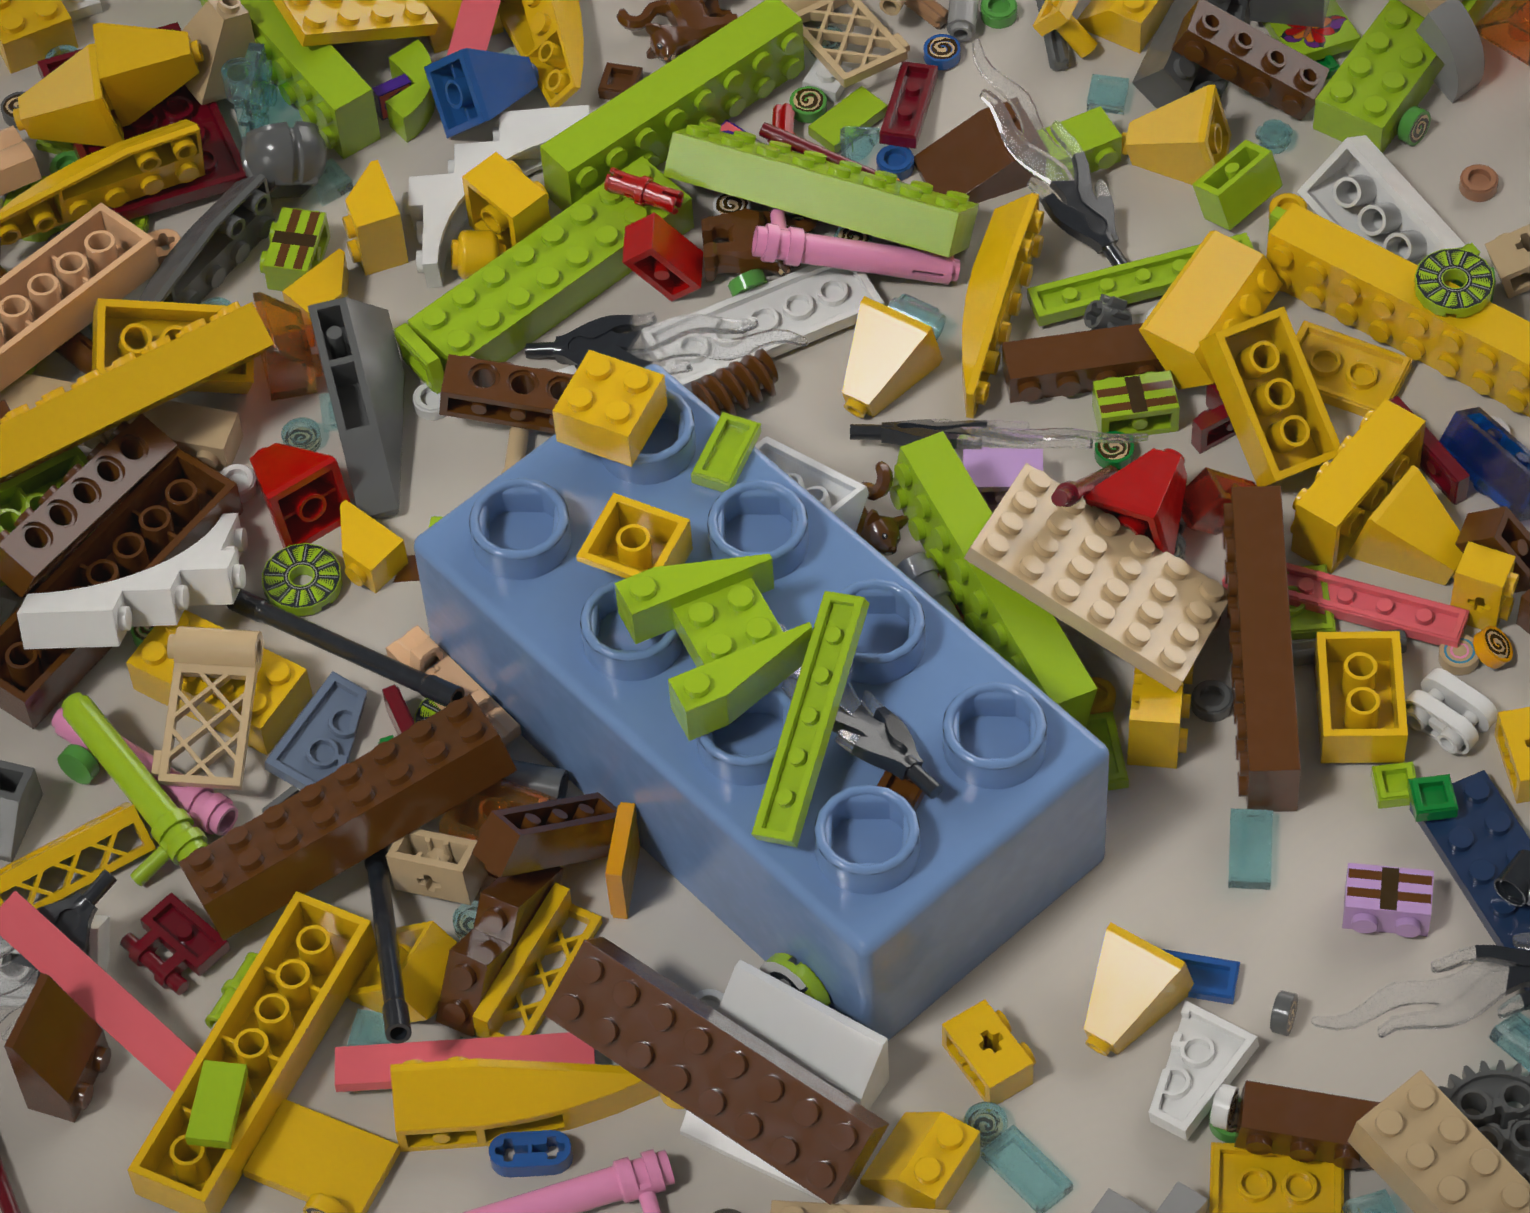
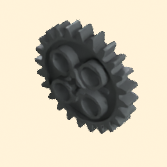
[1438,1060,1530,1184]

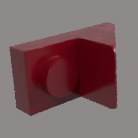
[1191,382,1236,454]

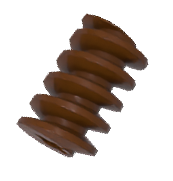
[691,348,778,416]

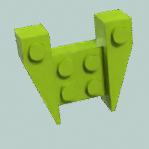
[615,554,812,741]

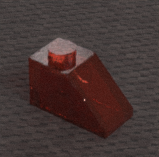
[1181,467,1256,535]

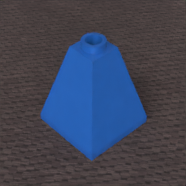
[424,48,539,138]

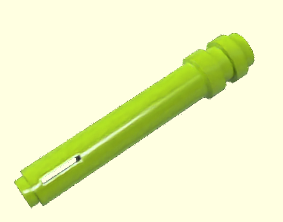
[61,692,208,886]

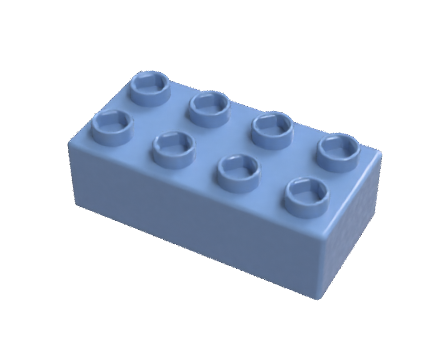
[414,364,1109,1041]

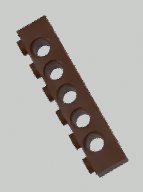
[439,354,574,433]
[0,413,177,598]

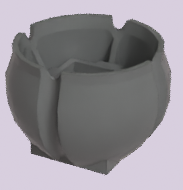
[240,121,327,199]

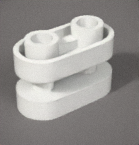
[1405,668,1498,754]

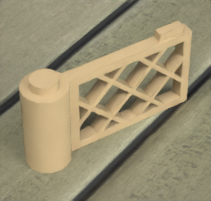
[781,0,910,88]
[151,626,263,790]

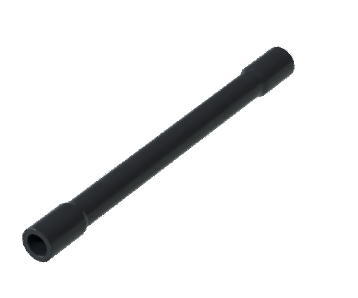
[227,589,465,707]
[364,846,412,1044]

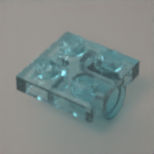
[221,43,277,140]

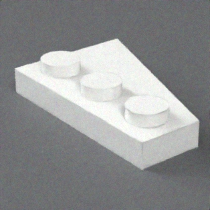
[1149,1000,1259,1141]

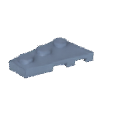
[265,671,367,790]

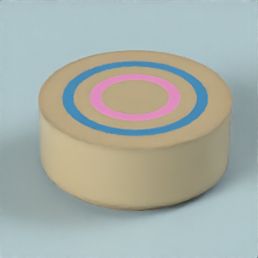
[1438,634,1480,675]

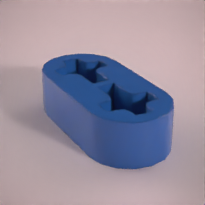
[489,1130,573,1178]

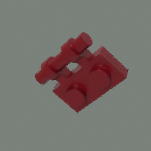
[120,892,231,995]

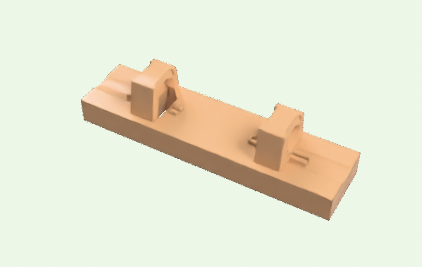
[386,625,521,746]

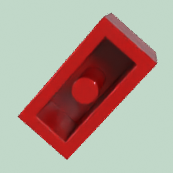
[622,212,703,302]

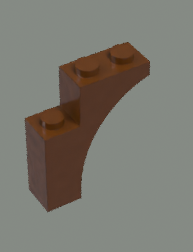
[435,866,564,1037]

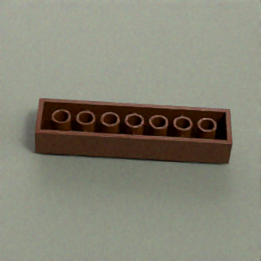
[0,447,243,729]
[1222,485,1301,812]
[178,694,517,941]
[543,937,889,1205]

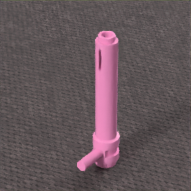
[752,208,960,285]
[52,707,238,861]
[462,1149,675,1213]

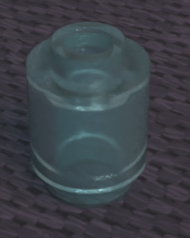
[888,293,946,340]

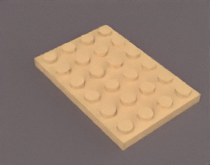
[963,463,1228,693]

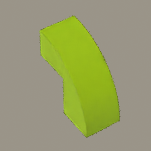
[385,39,436,143]

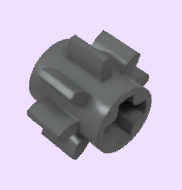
[1084,294,1132,330]

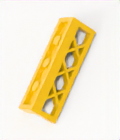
[0,802,156,909]
[472,882,603,1038]

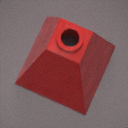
[249,443,351,548]
[1083,448,1188,555]

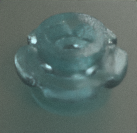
[1255,119,1293,154]

